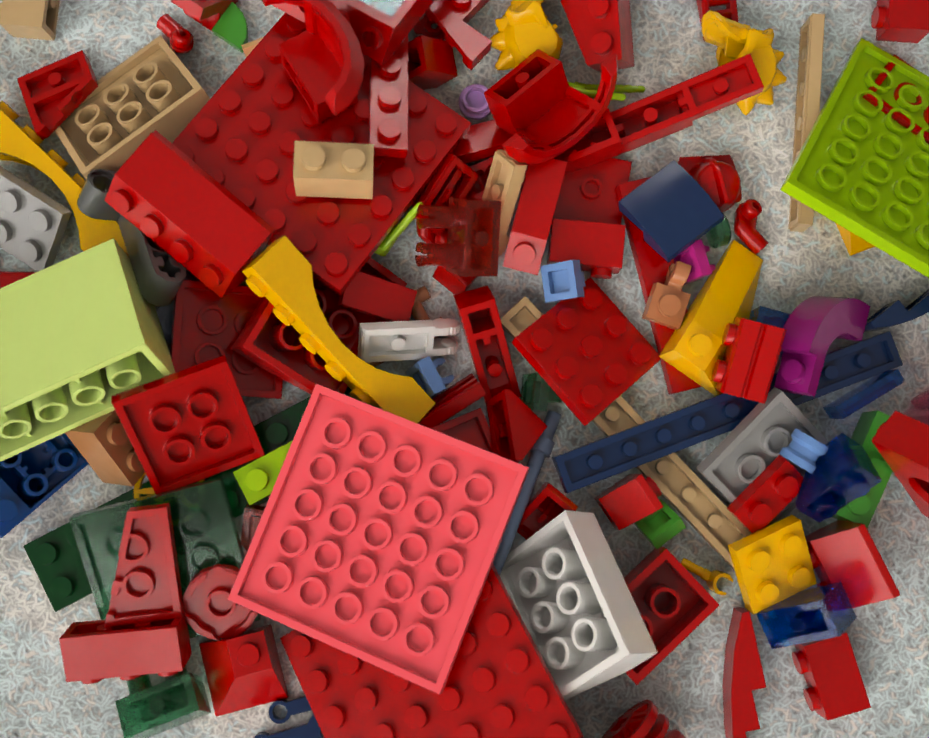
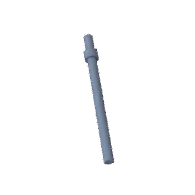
[493,410,561,576]

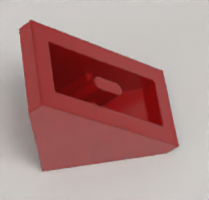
[486,389,547,463]
[517,482,578,540]

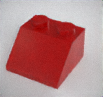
[805,520,901,610]

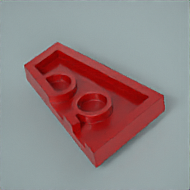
[104,503,185,627]

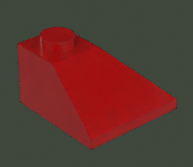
[199,624,289,717]

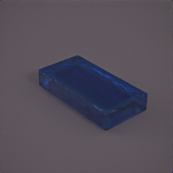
[823,369,904,419]

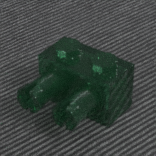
[115,666,211,738]

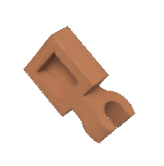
[642,261,691,330]

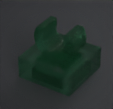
[520,373,562,412]

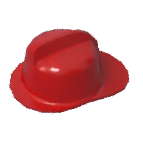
[678,155,742,212]

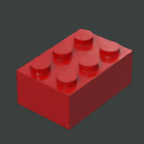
[624,546,719,685]

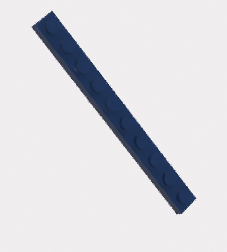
[552,331,903,493]

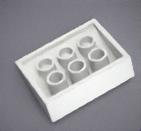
[500,510,658,700]

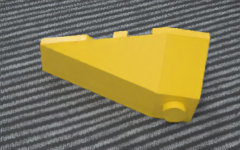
[659,240,763,396]

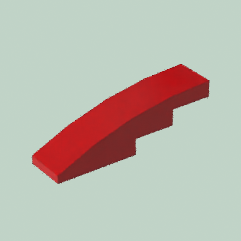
[722,607,766,738]

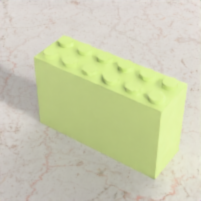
[0,238,176,462]

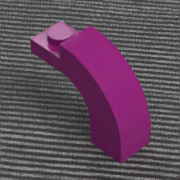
[774,296,871,397]

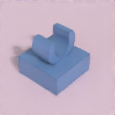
[540,260,586,303]
[406,356,454,399]

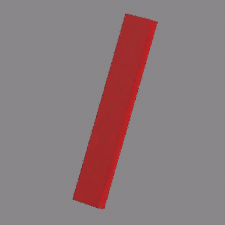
[615,177,702,395]

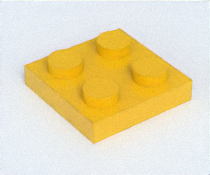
[728,515,817,615]

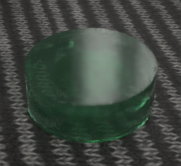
[706,213,731,249]

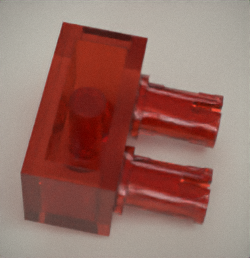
[415,197,501,277]

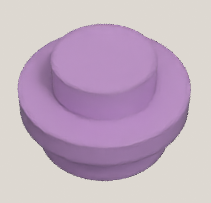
[459,84,491,120]

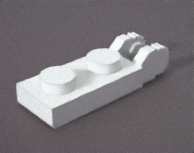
[358,318,460,363]

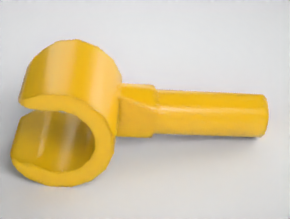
[681,557,733,595]

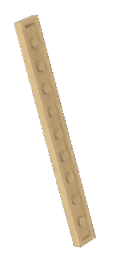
[500,296,751,571]

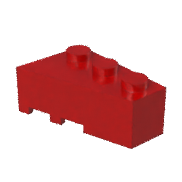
[560,0,635,72]

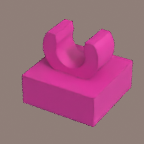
[674,239,715,285]

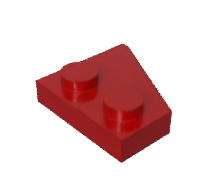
[17,51,99,140]

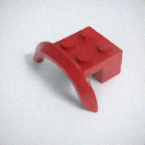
[262,0,364,123]
[484,49,618,164]

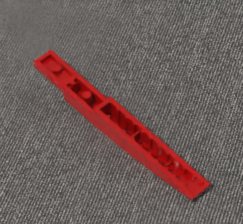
[412,54,764,222]

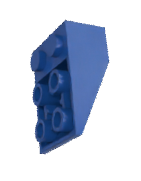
[0,433,88,538]

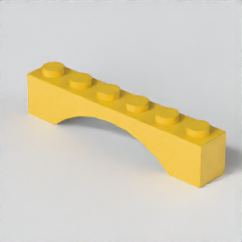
[0,100,129,257]
[242,236,436,423]

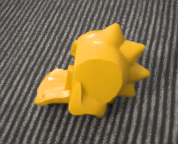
[490,0,563,71]
[701,10,787,115]

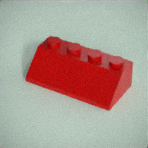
[104,130,275,298]

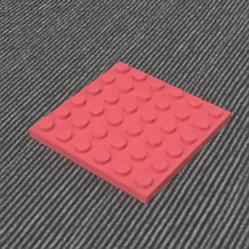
[228,384,530,694]

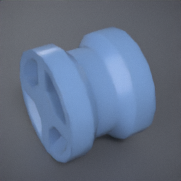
[779,428,829,474]

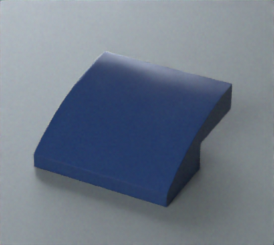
[618,160,724,262]

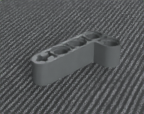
[77,169,186,307]

